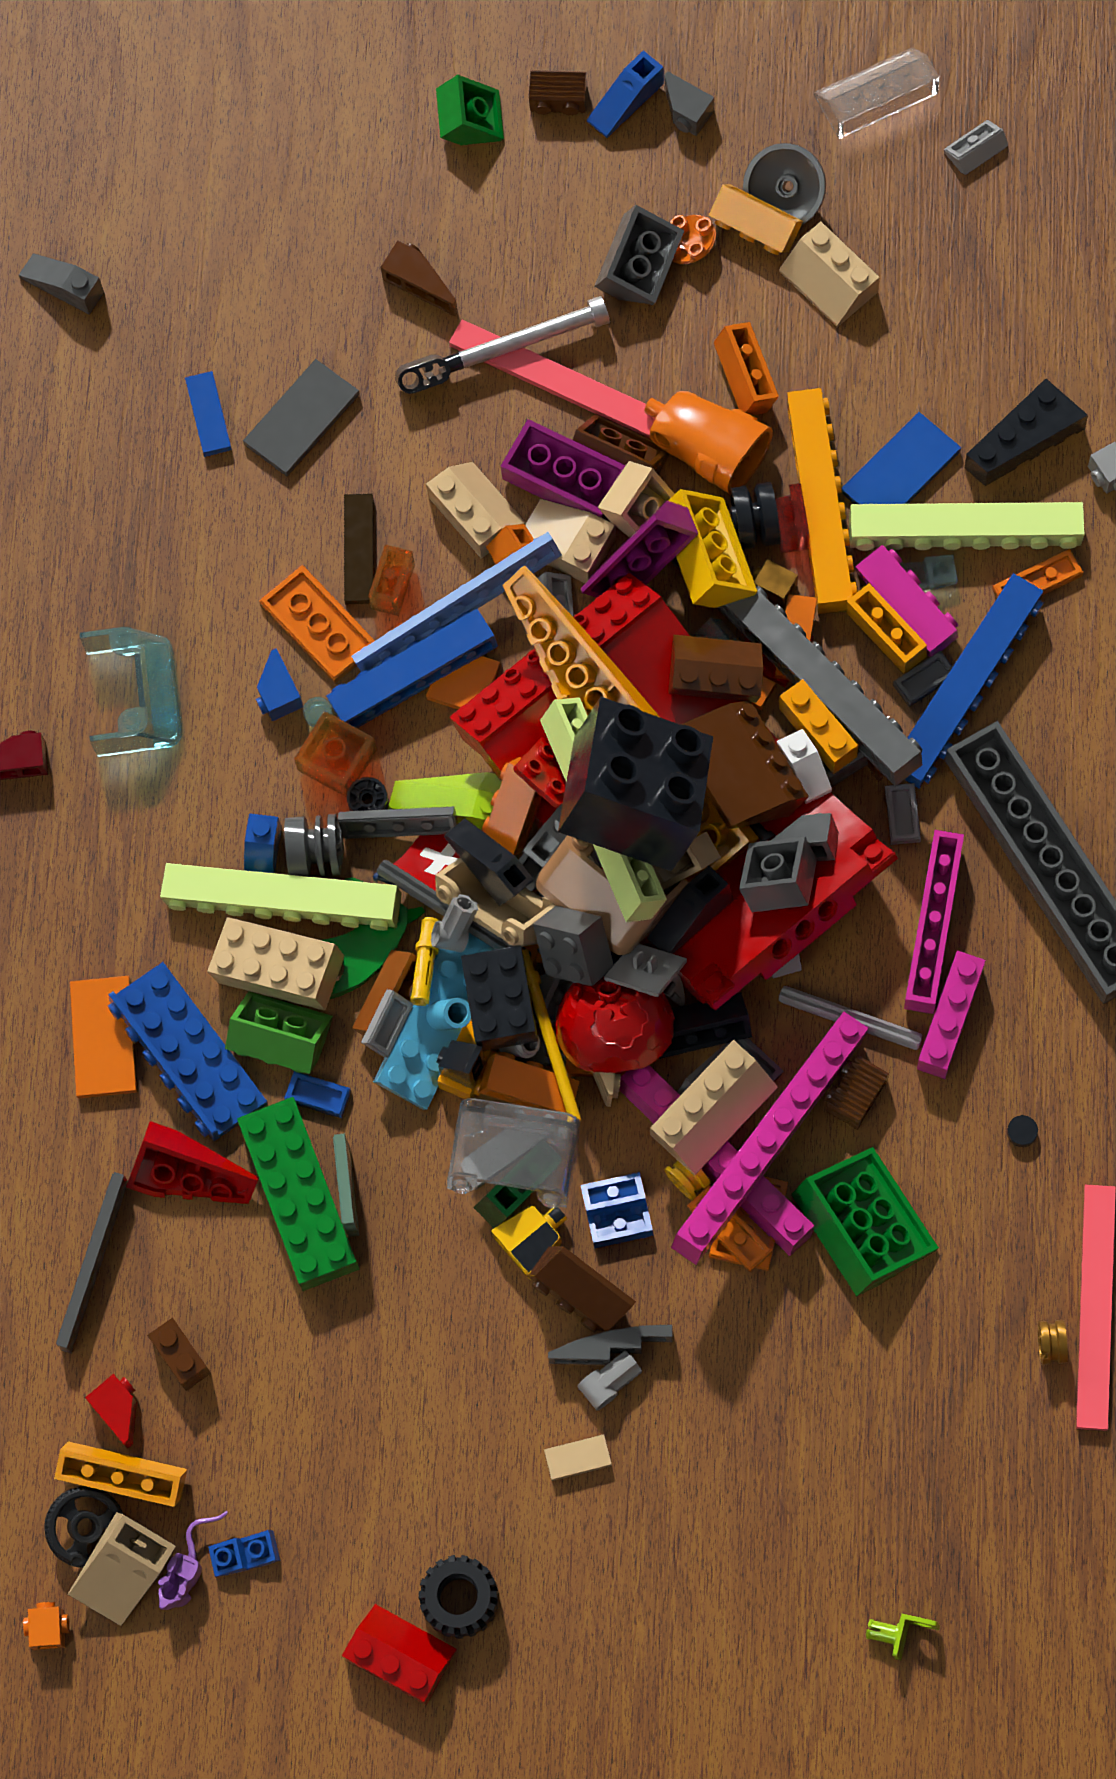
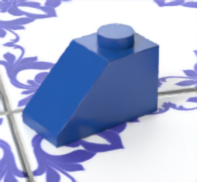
[256,648,304,721]
[244,814,282,873]

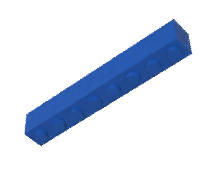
[904,573,1044,789]

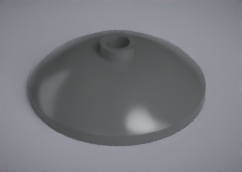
[743,143,826,225]

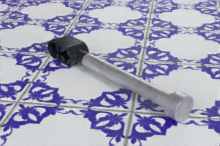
[395,296,610,394]

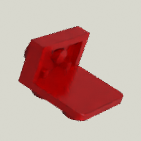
[513,737,566,808]

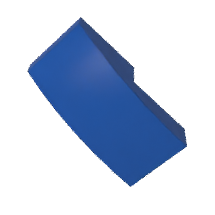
[208,1530,280,1577]

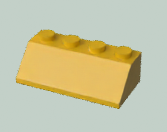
[668,489,758,608]

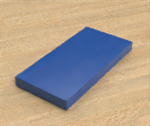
[841,412,961,504]

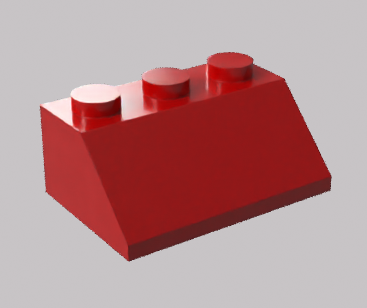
[342,1604,457,1706]

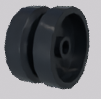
[730,482,781,550]

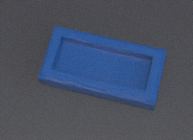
[284,1071,351,1119]

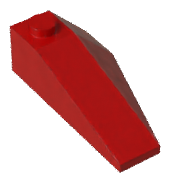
[126,1121,259,1204]

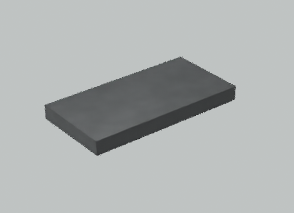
[243,359,360,476]

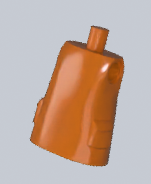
[644,391,773,495]

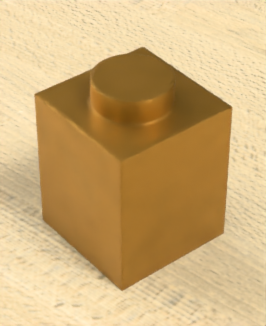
[752,559,798,609]

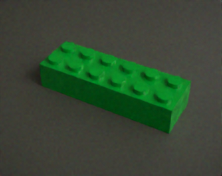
[237,1097,360,1291]

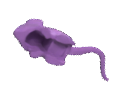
[158,1511,228,1610]

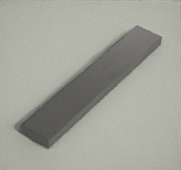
[56,1172,128,1354]

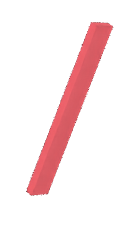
[449,319,655,438]
[1076,1185,1116,1431]

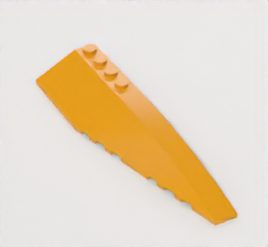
[502,566,759,882]

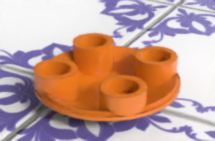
[670,215,716,264]

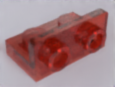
[775,483,810,553]

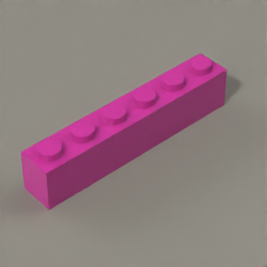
[904,830,964,1014]

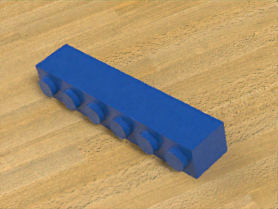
[326,608,498,733]

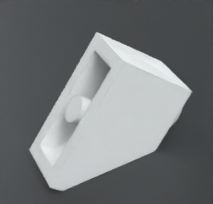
[777,729,832,804]

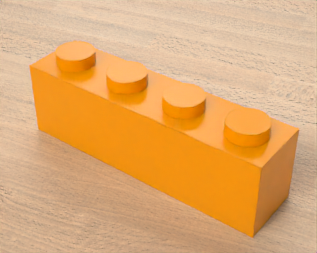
[54,1441,187,1507]

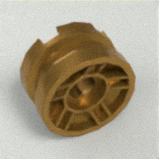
[1038,1320,1068,1365]

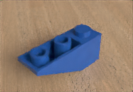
[587,50,664,138]

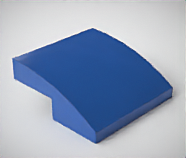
[580,1172,654,1249]

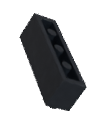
[658,992,752,1059]

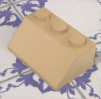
[779,221,879,327]
[426,462,526,559]

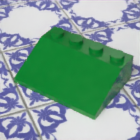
[791,1147,939,1297]

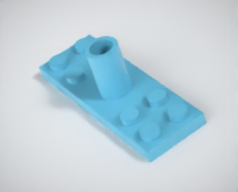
[373,933,496,1110]

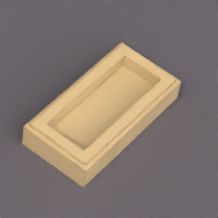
[544,1434,612,1481]

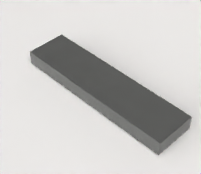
[338,806,459,839]

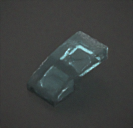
[900,555,958,591]

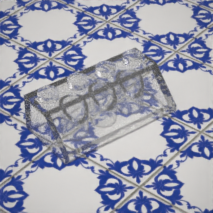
[814,47,940,139]

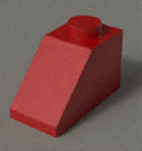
[85,1373,137,1449]

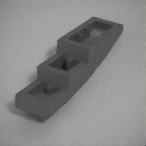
[548,1325,673,1365]

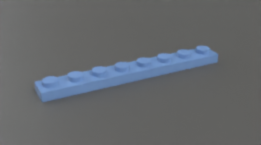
[351,532,562,672]

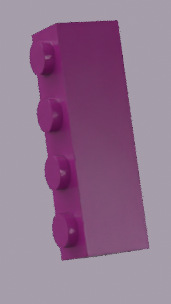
[500,419,625,521]
[581,501,698,598]

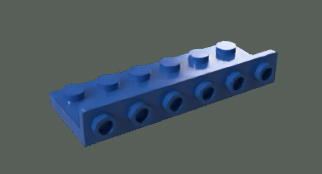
[107,962,268,1142]

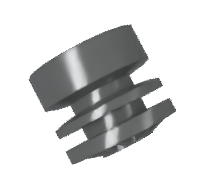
[284,814,344,877]

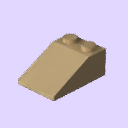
[598,461,675,538]
[525,499,616,583]

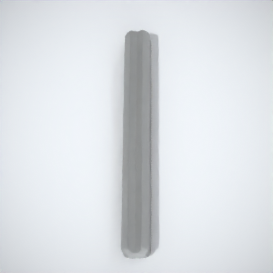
[779,986,922,1050]

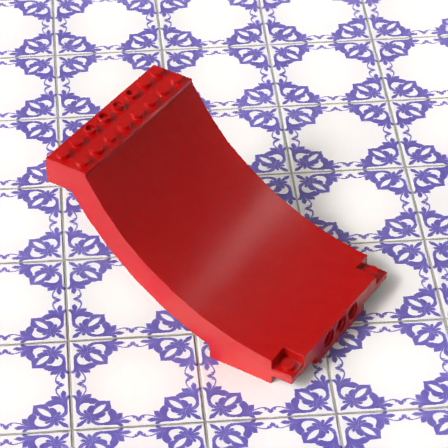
[449,573,898,1010]

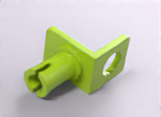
[866,1614,940,1661]

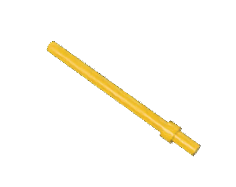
[522,949,581,1124]

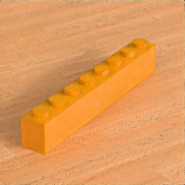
[787,388,857,614]

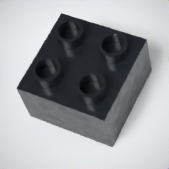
[558,696,713,872]

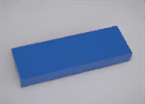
[185,371,232,457]

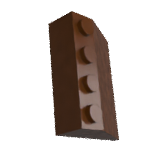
[680,700,809,829]

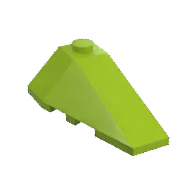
[388,772,502,830]

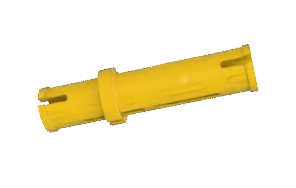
[410,917,440,1006]

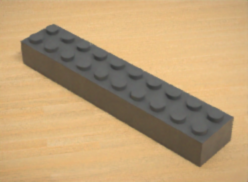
[945,721,1116,1005]

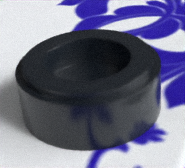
[1007,1115,1038,1147]

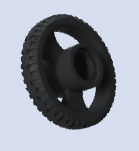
[44,1486,124,1568]

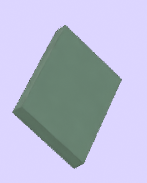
[333,1133,360,1237]

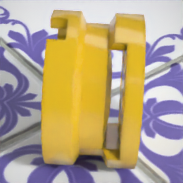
[664,1159,711,1200]

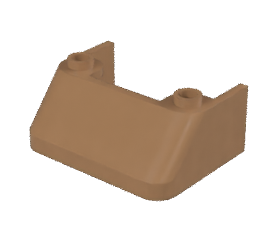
[536,835,689,955]

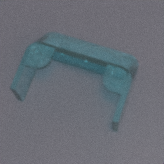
[79,627,182,757]

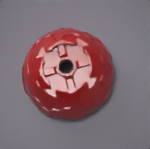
[556,977,675,1073]

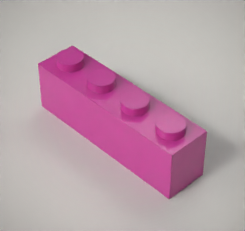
[855,545,959,657]
[917,951,986,1079]

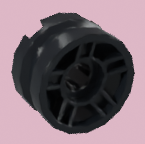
[347,777,389,811]

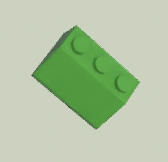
[225,991,333,1074]

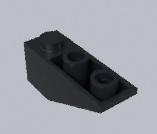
[443,819,534,906]
[647,865,734,954]

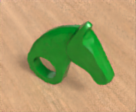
[322,877,425,999]

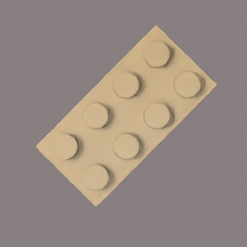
[207,917,345,1010]

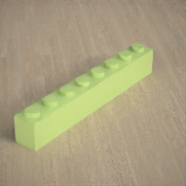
[849,502,1085,551]
[540,698,667,922]
[160,863,402,931]

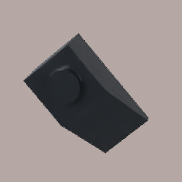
[436,1040,486,1089]

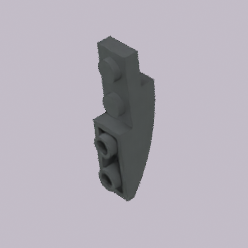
[519,803,567,892]

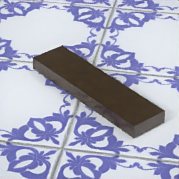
[344,493,374,605]

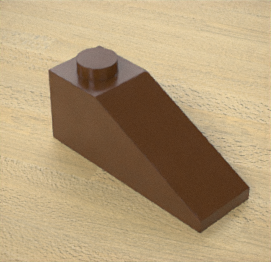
[380,240,458,316]

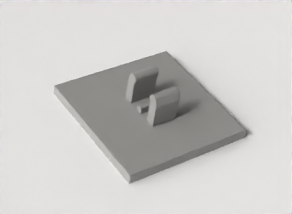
[604,944,687,997]

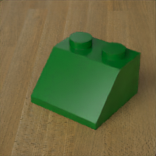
[436,74,504,145]

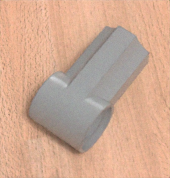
[431,894,478,953]
[577,1350,642,1411]

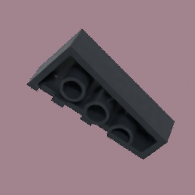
[964,379,1088,486]

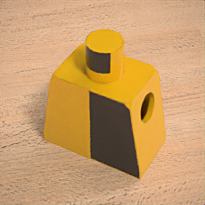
[491,1205,567,1280]

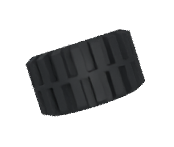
[419,1555,499,1639]

